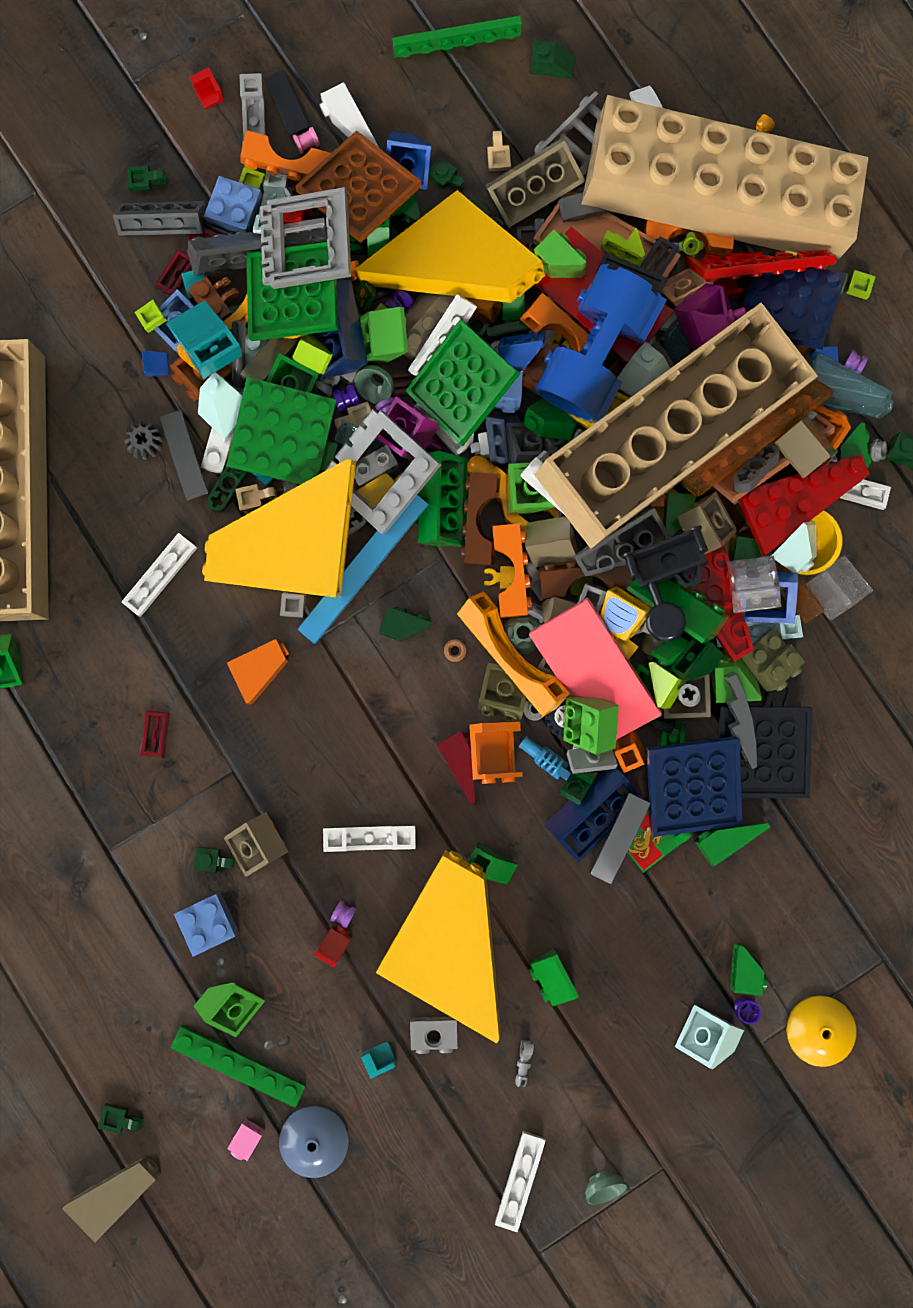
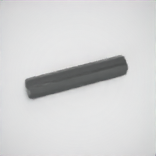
[232,320,245,387]

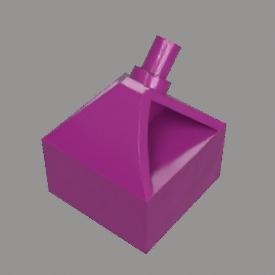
[674,284,747,349]
[376,396,443,461]

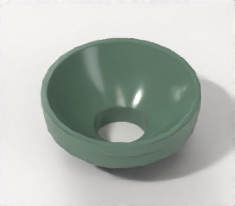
[354,365,394,404]
[504,615,541,655]
[585,1170,627,1205]

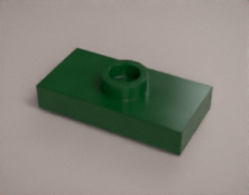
[486,320,531,342]

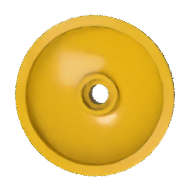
[787,510,843,575]
[786,995,856,1067]

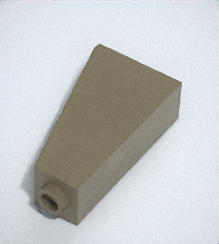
[240,337,301,383]
[62,1156,161,1242]

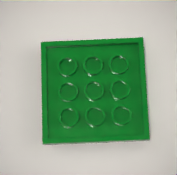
[247,242,338,341]
[405,319,520,446]
[226,377,336,485]

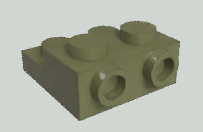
[741,628,805,692]
[477,663,527,722]

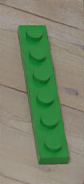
[392,16,522,58]
[170,1025,306,1108]

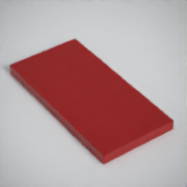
[533,226,673,364]

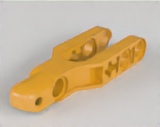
[467,455,578,535]

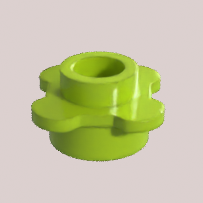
[679,232,704,258]

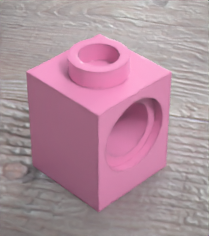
[227,1118,265,1161]

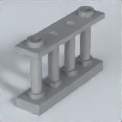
[534,91,601,191]

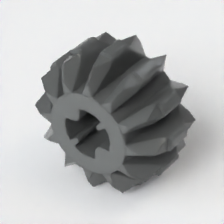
[124,421,163,460]

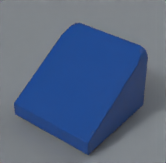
[810,346,838,368]
[142,351,169,377]

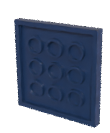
[737,267,848,350]
[647,736,742,837]

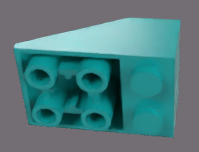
[166,300,242,379]

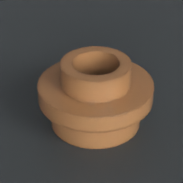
[444,639,466,662]

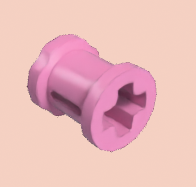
[292,127,320,155]

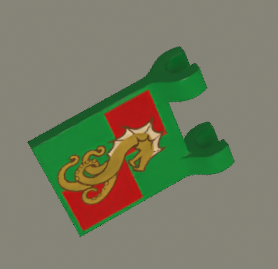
[627,809,692,873]

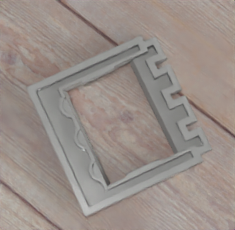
[260,187,351,289]
[323,409,442,534]

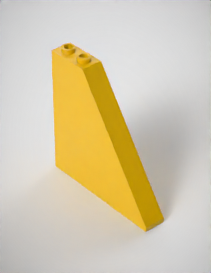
[355,190,545,303]
[202,459,356,597]
[376,850,501,1043]

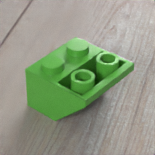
[534,230,586,278]
[359,307,408,364]
[563,697,619,755]

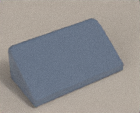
[485,417,509,466]

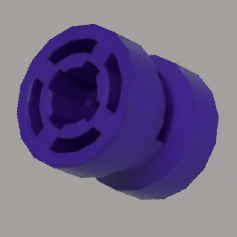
[383,289,413,309]
[332,384,361,413]
[733,997,761,1024]

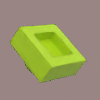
[239,167,265,190]
[846,270,876,300]
[135,300,167,333]

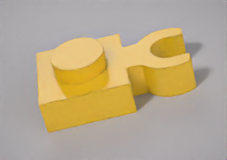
[484,566,515,590]

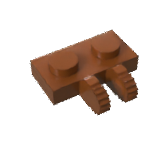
[188,277,239,321]

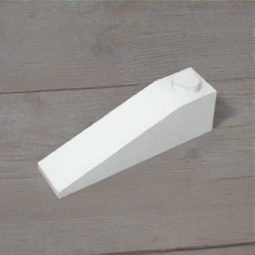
[320,82,379,147]

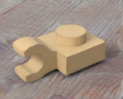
[487,131,511,172]
[335,402,371,431]
[236,484,278,512]

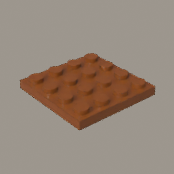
[295,130,421,243]

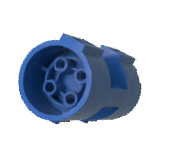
[535,264,667,424]

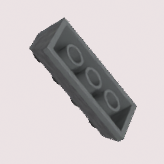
[187,231,285,275]

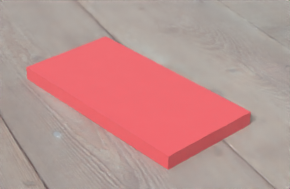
[529,598,662,740]

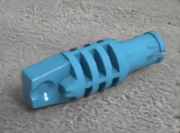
[518,735,572,781]

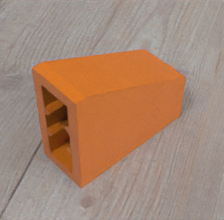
[227,639,289,705]

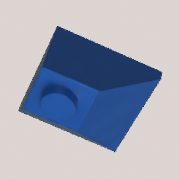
[386,131,431,190]
[498,331,546,372]

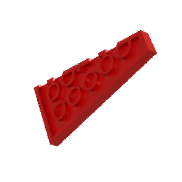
[685,250,836,282]
[738,454,870,557]
[680,531,754,663]

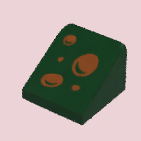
[354,281,377,314]

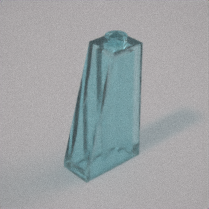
[804,353,893,419]

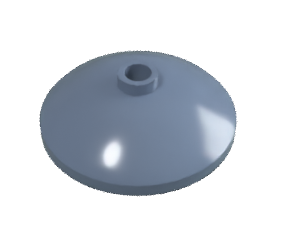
[279,1105,349,1178]

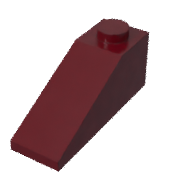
[437,731,475,805]

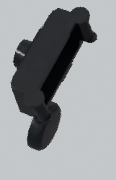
[621,525,708,642]

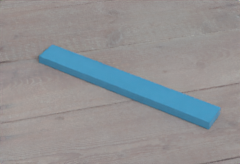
[297,495,429,644]

